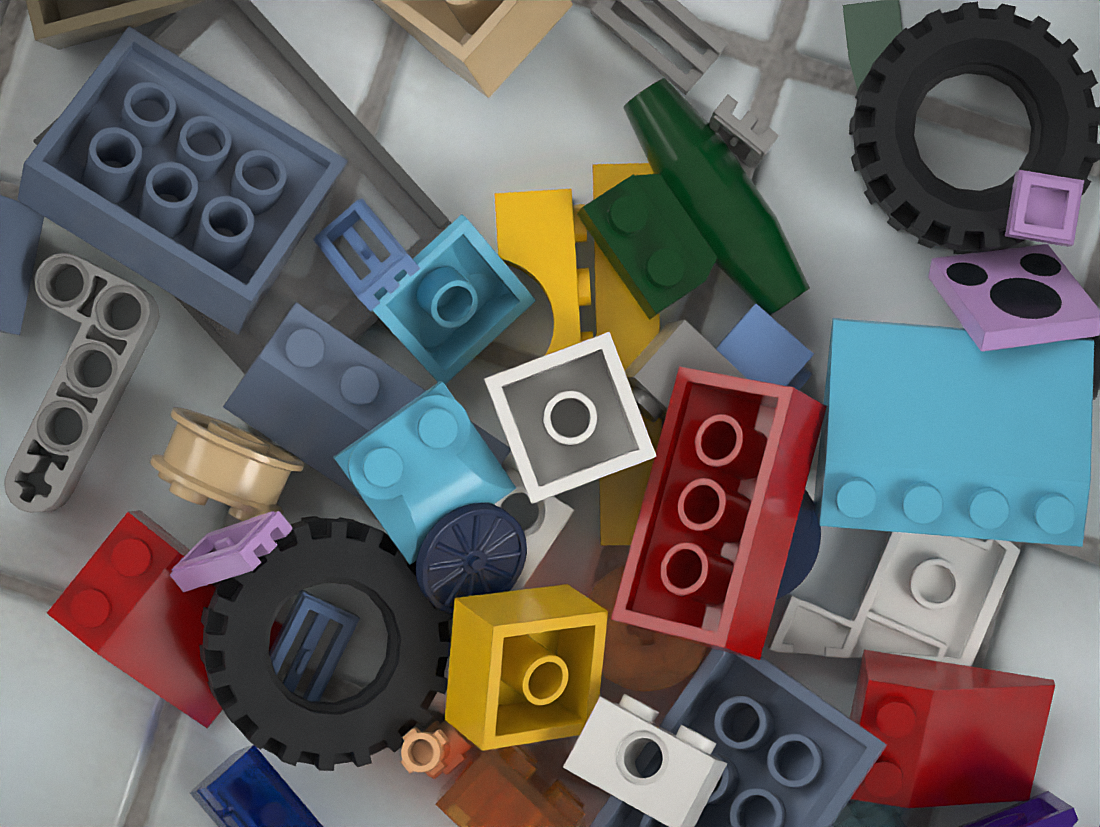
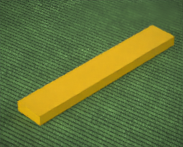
[592,163,662,546]

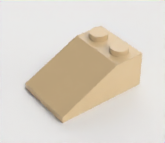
[372,0,573,98]

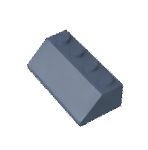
[223,301,511,503]

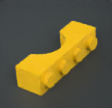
[494,189,593,356]

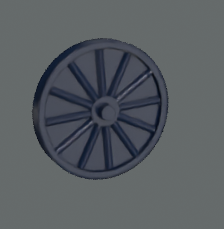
[416,503,527,615]

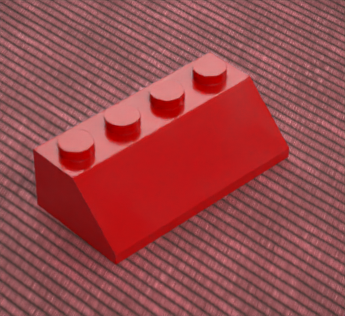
[611,366,827,660]

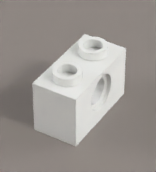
[563,694,728,827]

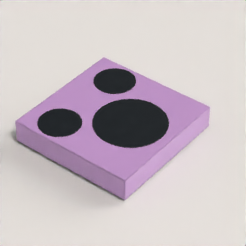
[928,244,1100,352]

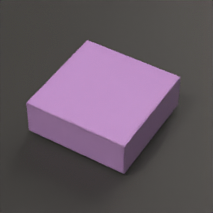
[1005,170,1084,247]

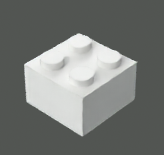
[484,332,657,504]

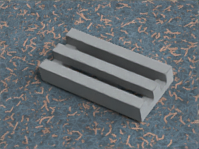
[590,0,728,95]
[709,94,779,169]

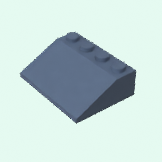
[17,26,348,335]
[589,649,887,827]

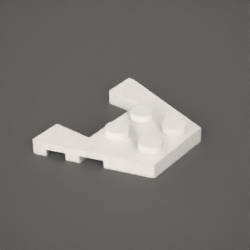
[768,531,1020,666]

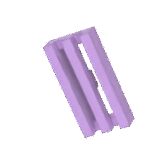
[170,511,293,592]

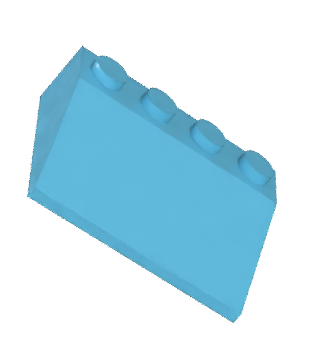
[814,318,1094,547]

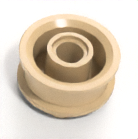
[150,407,305,521]

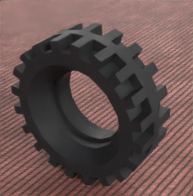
[849,2,1100,254]
[199,516,453,771]

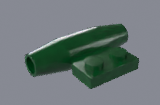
[577,78,810,320]

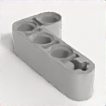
[4,253,160,513]

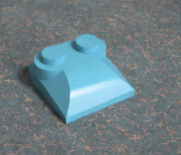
[372,214,536,385]
[333,381,516,565]

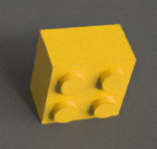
[445,584,608,751]

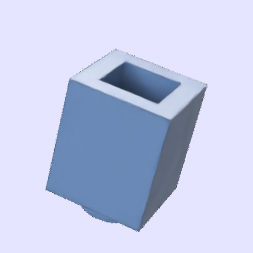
[715,304,814,390]

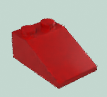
[47,510,283,728]
[850,649,1056,808]

